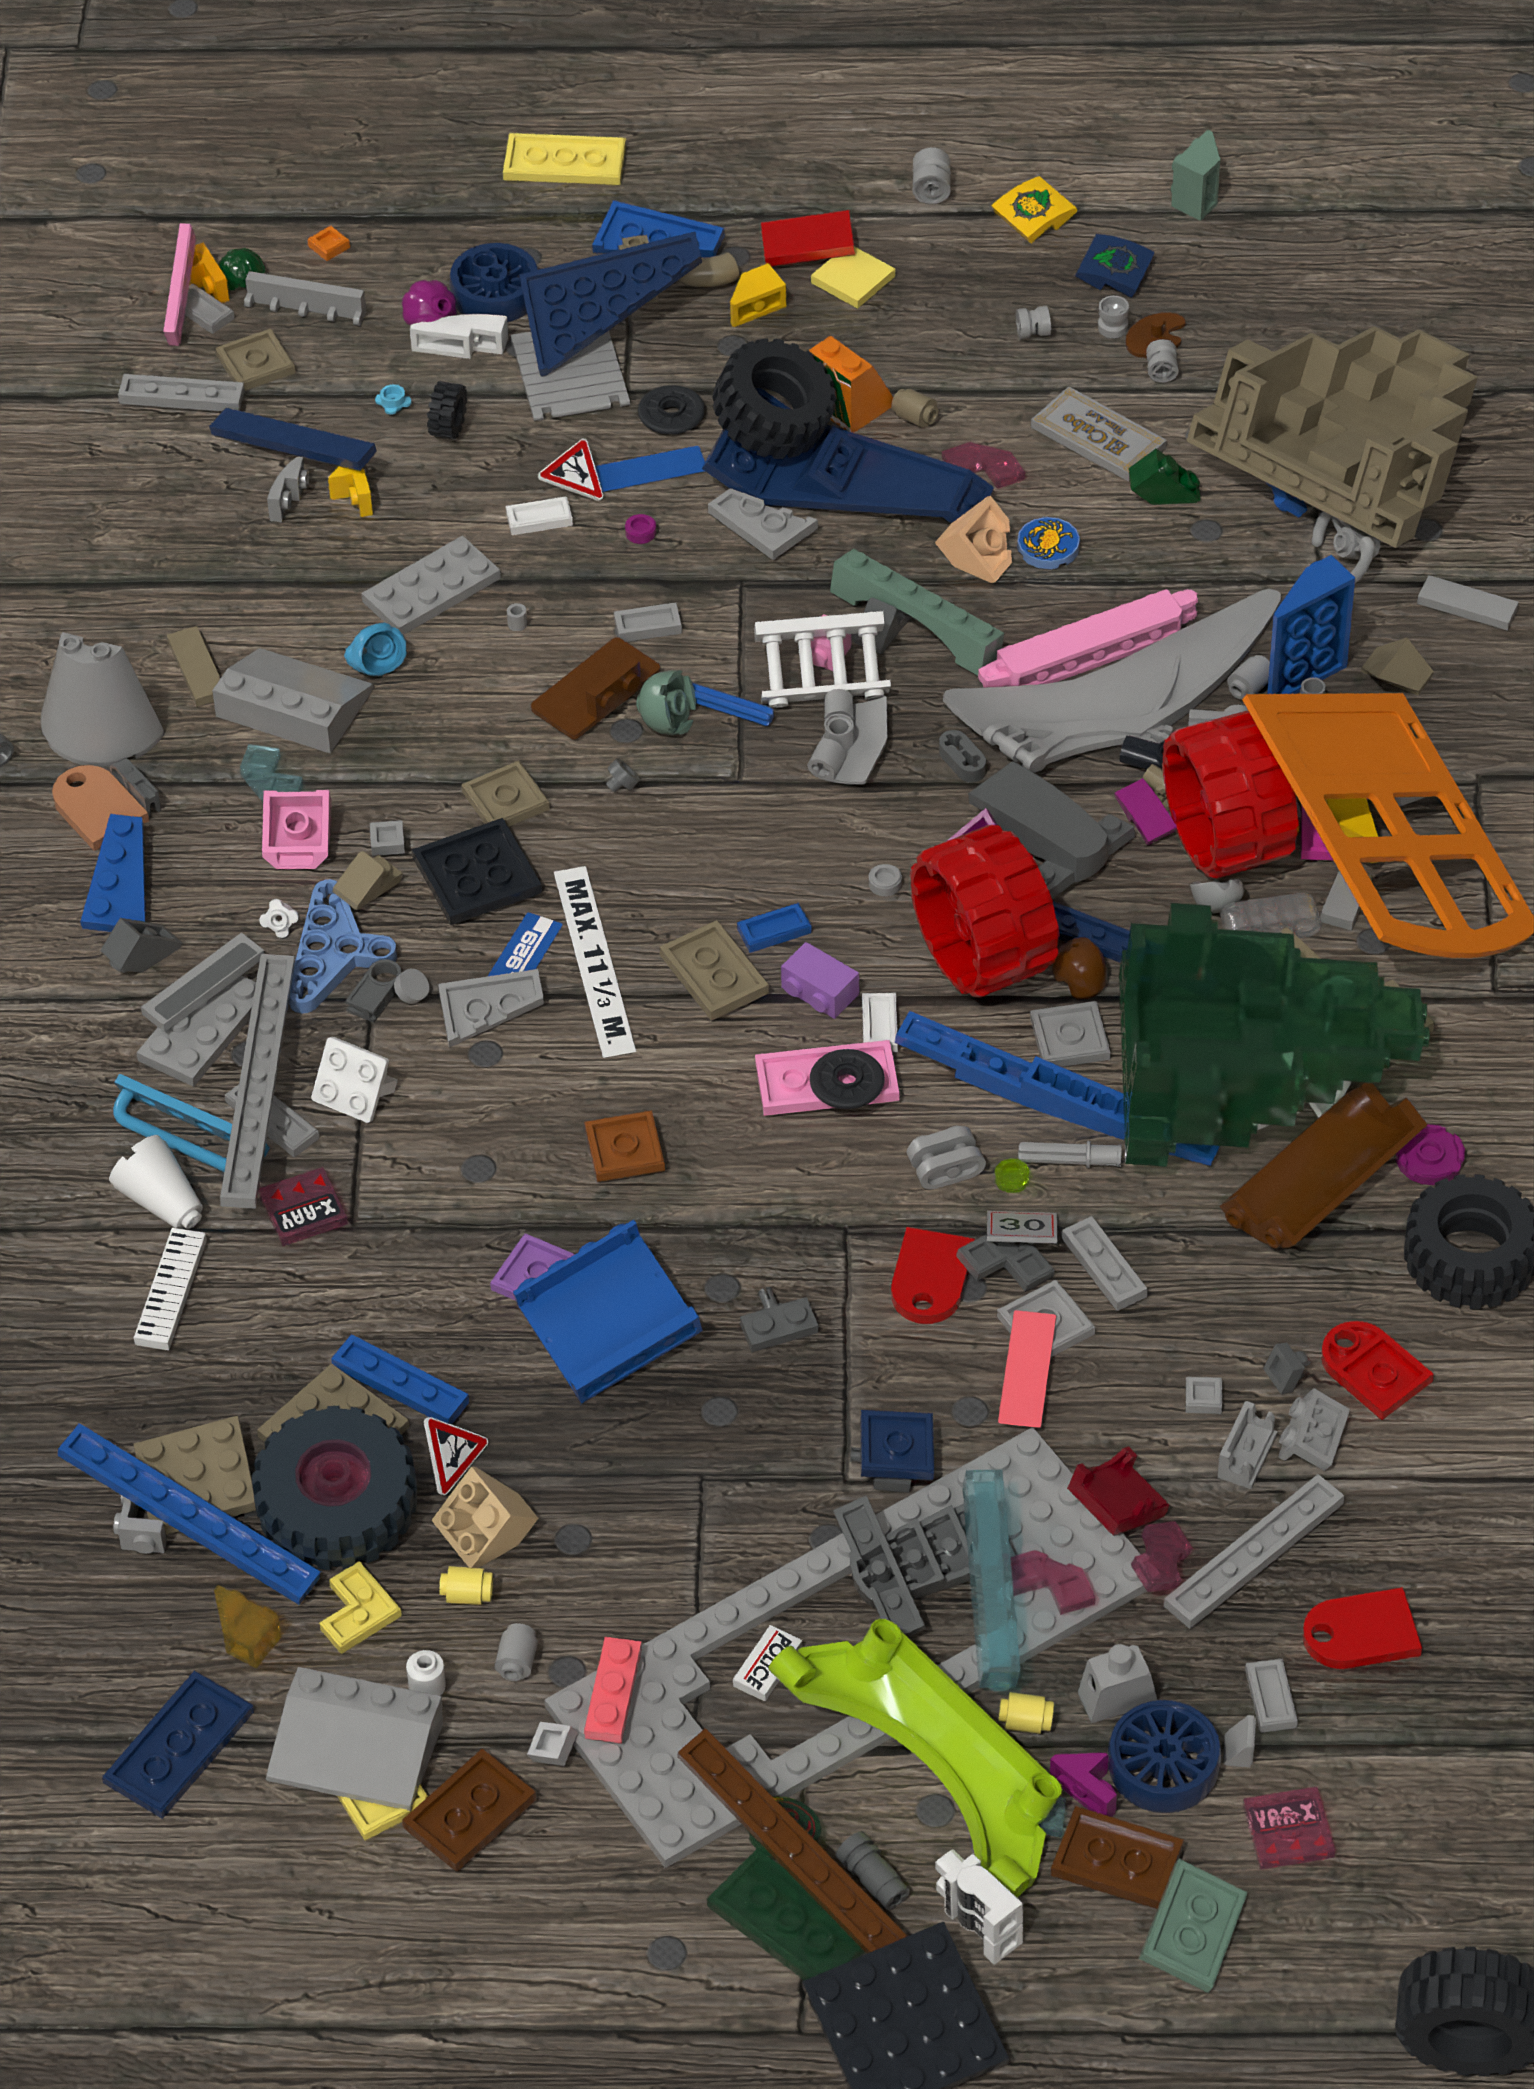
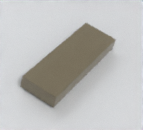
[167,626,220,707]

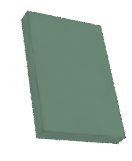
[1139,1859,1248,1993]

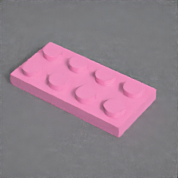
[755,1040,899,1116]

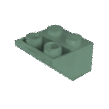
[1170,130,1220,221]

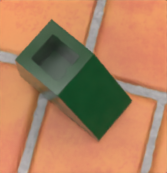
[1128,448,1201,505]

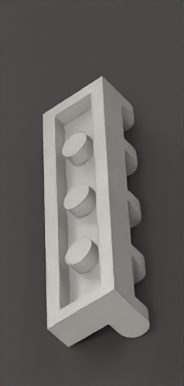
[244,271,366,326]

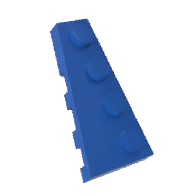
[592,201,725,257]

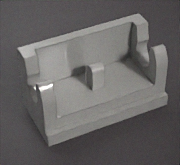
[1218,1401,1277,1489]

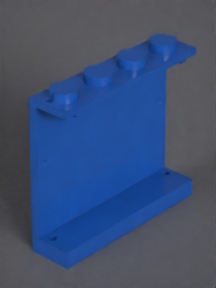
[513,1220,703,1404]

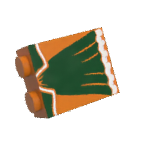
[808,336,893,433]

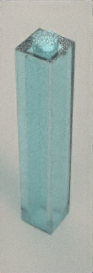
[962,1470,1020,1691]

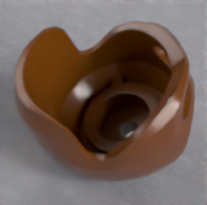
[1052,937,1107,999]

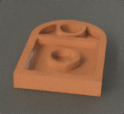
[52,765,149,851]

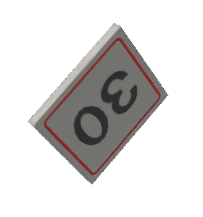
[987,1211,1057,1245]

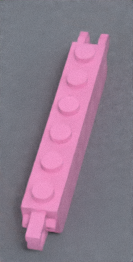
[978,589,1198,688]

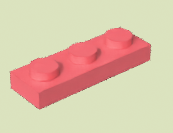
[584,1637,642,1743]

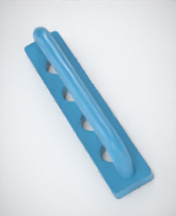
[113,1074,270,1172]

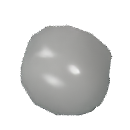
[1189,879,1245,913]

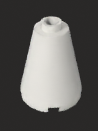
[109,1135,203,1230]

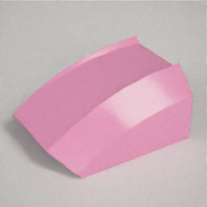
[262,790,332,869]

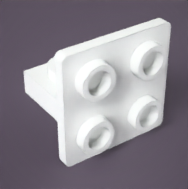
[311,1037,398,1123]

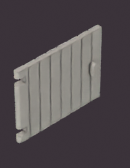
[511,331,630,421]

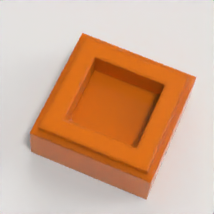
[308,225,350,261]

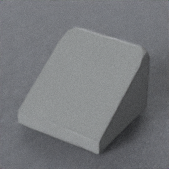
[1223,1715,1256,1767]

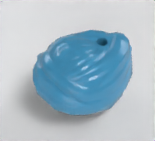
[344,623,407,676]

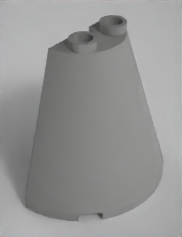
[40,632,164,767]

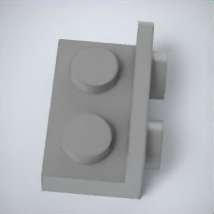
[1278,1389,1350,1471]

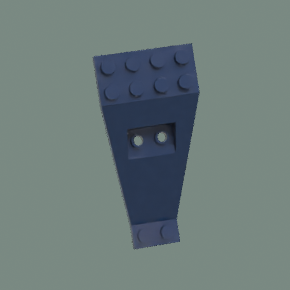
[702,388,994,523]

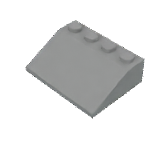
[212,648,374,754]
[266,1667,443,1811]

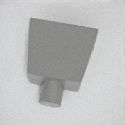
[1078,1644,1157,1724]

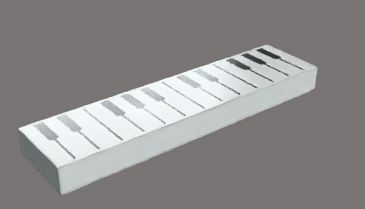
[134,1228,207,1350]

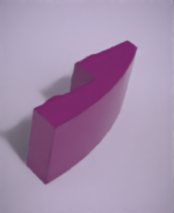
[1114,778,1177,846]

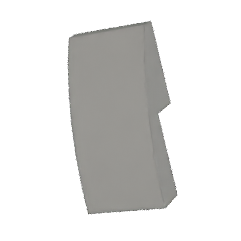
[267,457,309,522]

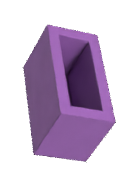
[781,942,859,1019]

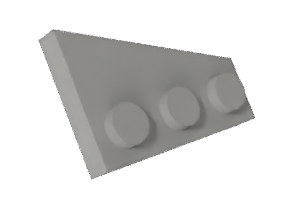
[708,488,818,560]
[438,969,544,1048]

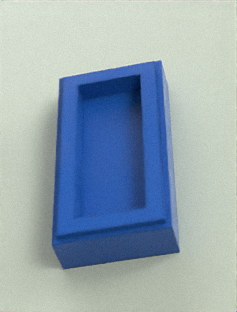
[737,903,811,953]

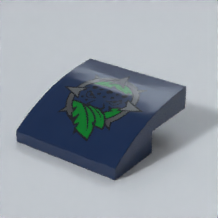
[1075,234,1155,298]

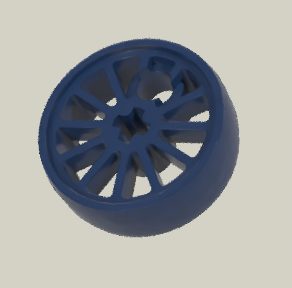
[449,243,538,323]
[1108,1700,1221,1813]

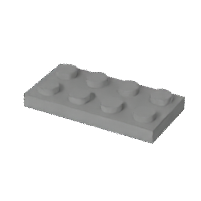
[362,535,501,635]
[136,976,256,1087]

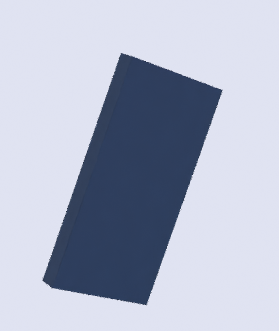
[102,1671,254,1819]

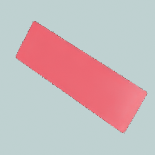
[998,1310,1056,1428]

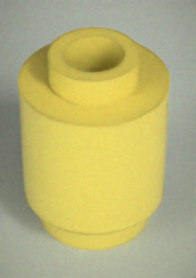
[439,1566,493,1605]
[998,1692,1054,1734]

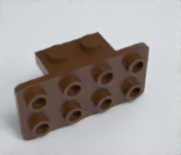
[531,637,660,739]

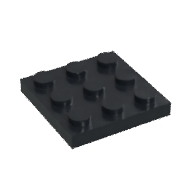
[412,818,542,925]

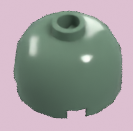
[636,670,696,735]

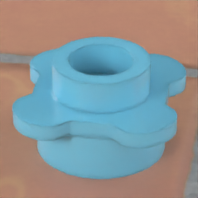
[375,384,411,415]

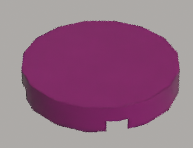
[1396,1124,1465,1185]

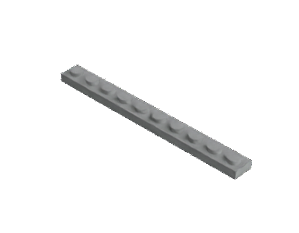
[220,954,295,1209]

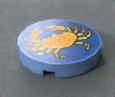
[1017,517,1080,569]

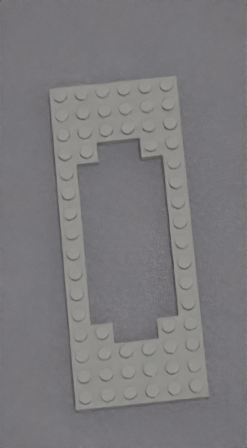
[544,1427,1159,1868]

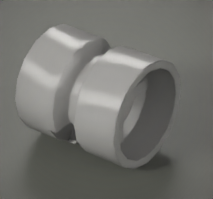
[913,148,951,204]

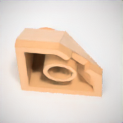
[935,496,1012,583]

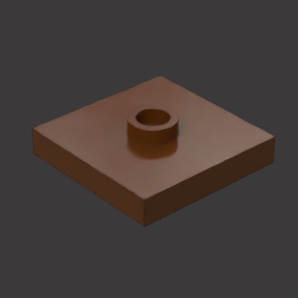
[584,1110,665,1182]

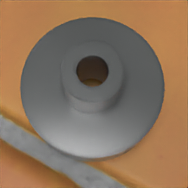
[606,758,640,792]

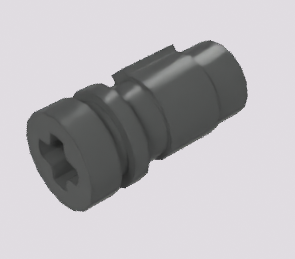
[836,1831,910,1910]

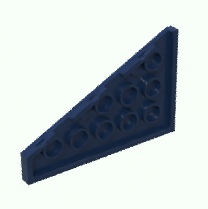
[519,231,702,377]

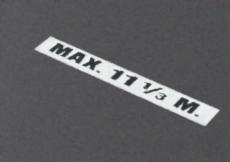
[554,866,636,1058]

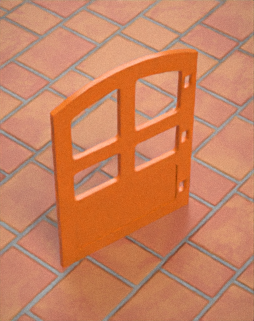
[1242,693,1534,958]

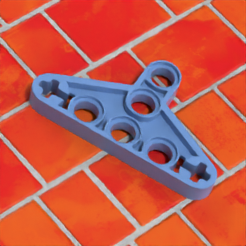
[289,879,397,1014]

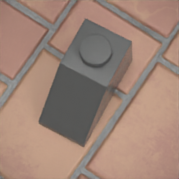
[100,918,183,973]

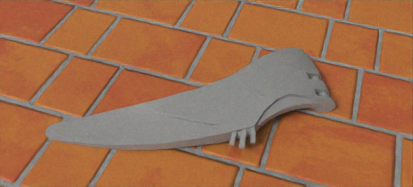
[943,589,1281,773]

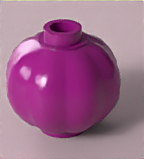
[402,280,457,327]

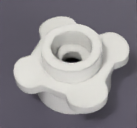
[259,899,299,938]

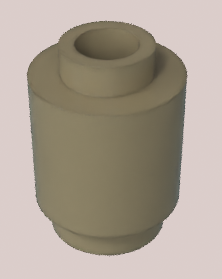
[891,389,939,428]

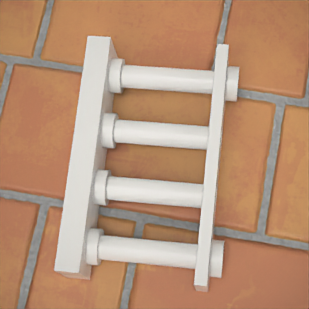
[754,611,891,708]

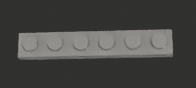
[1164,1474,1344,1629]

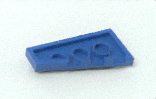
[80,814,146,932]

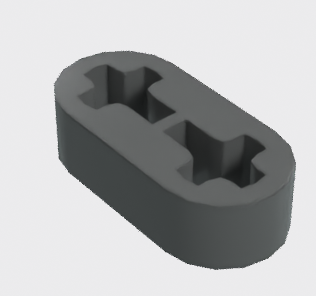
[939,730,986,782]

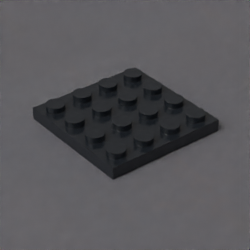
[802,1921,1009,2089]

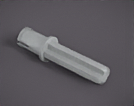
[1018,1141,1122,1168]

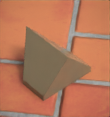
[1361,638,1434,696]

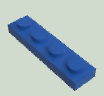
[331,1334,469,1425]

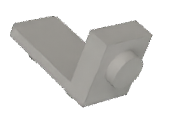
[113,1495,167,1554]

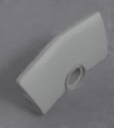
[807,689,887,784]

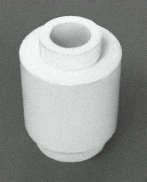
[406,1650,446,1696]

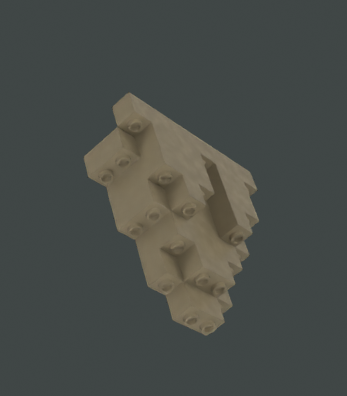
[1186,326,1478,548]

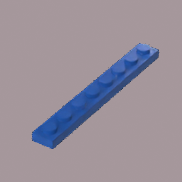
[58,1423,321,1605]

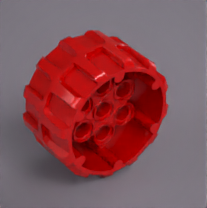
[1162,711,1299,879]
[910,825,1060,998]

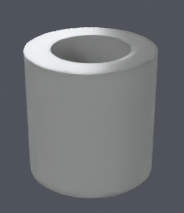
[507,603,527,631]

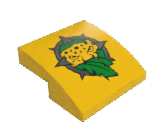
[991,176,1078,243]

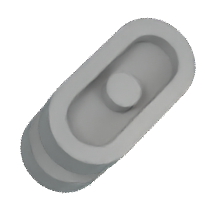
[907,1126,986,1189]

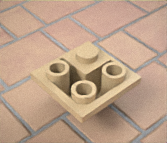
[432,1466,538,1568]

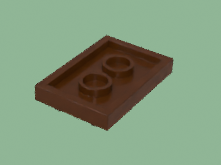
[402,1748,536,1872]
[1051,1806,1184,1909]

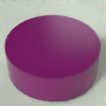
[625,514,656,544]

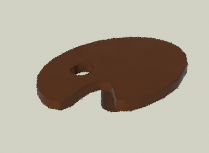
[1125,312,1185,358]

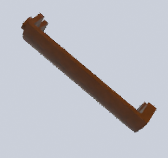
[1219,1079,1428,1248]

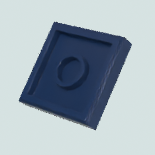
[860,1410,934,1480]

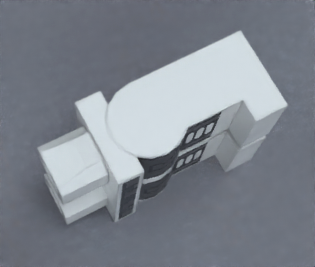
[936,1850,1023,1965]

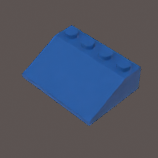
[1267,555,1355,694]

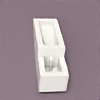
[410,314,508,359]

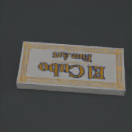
[1031,386,1167,482]

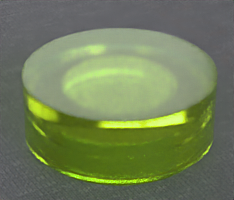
[995,1158,1029,1193]

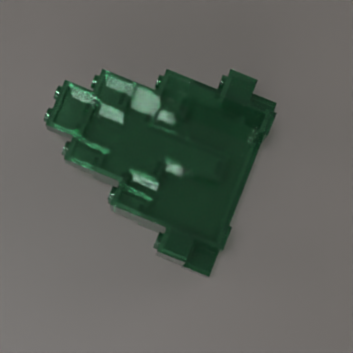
[1118,903,1430,1167]

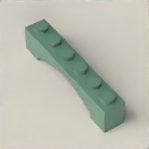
[830,549,1004,675]

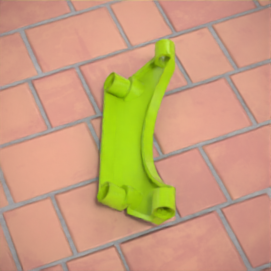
[768,1619,1062,1898]

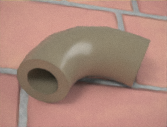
[677,252,739,287]

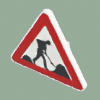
[538,439,603,501]
[424,1417,488,1495]

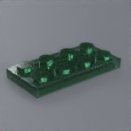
[707,1848,865,1980]

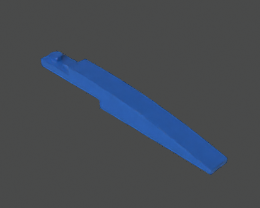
[894,1011,1224,1166]

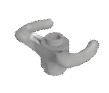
[1312,511,1380,583]

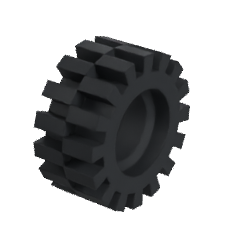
[427,381,467,440]

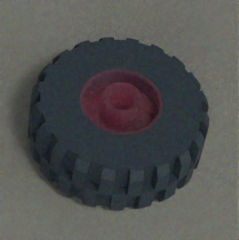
[252,1406,417,1570]

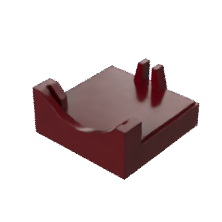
[1067,1446,1170,1536]

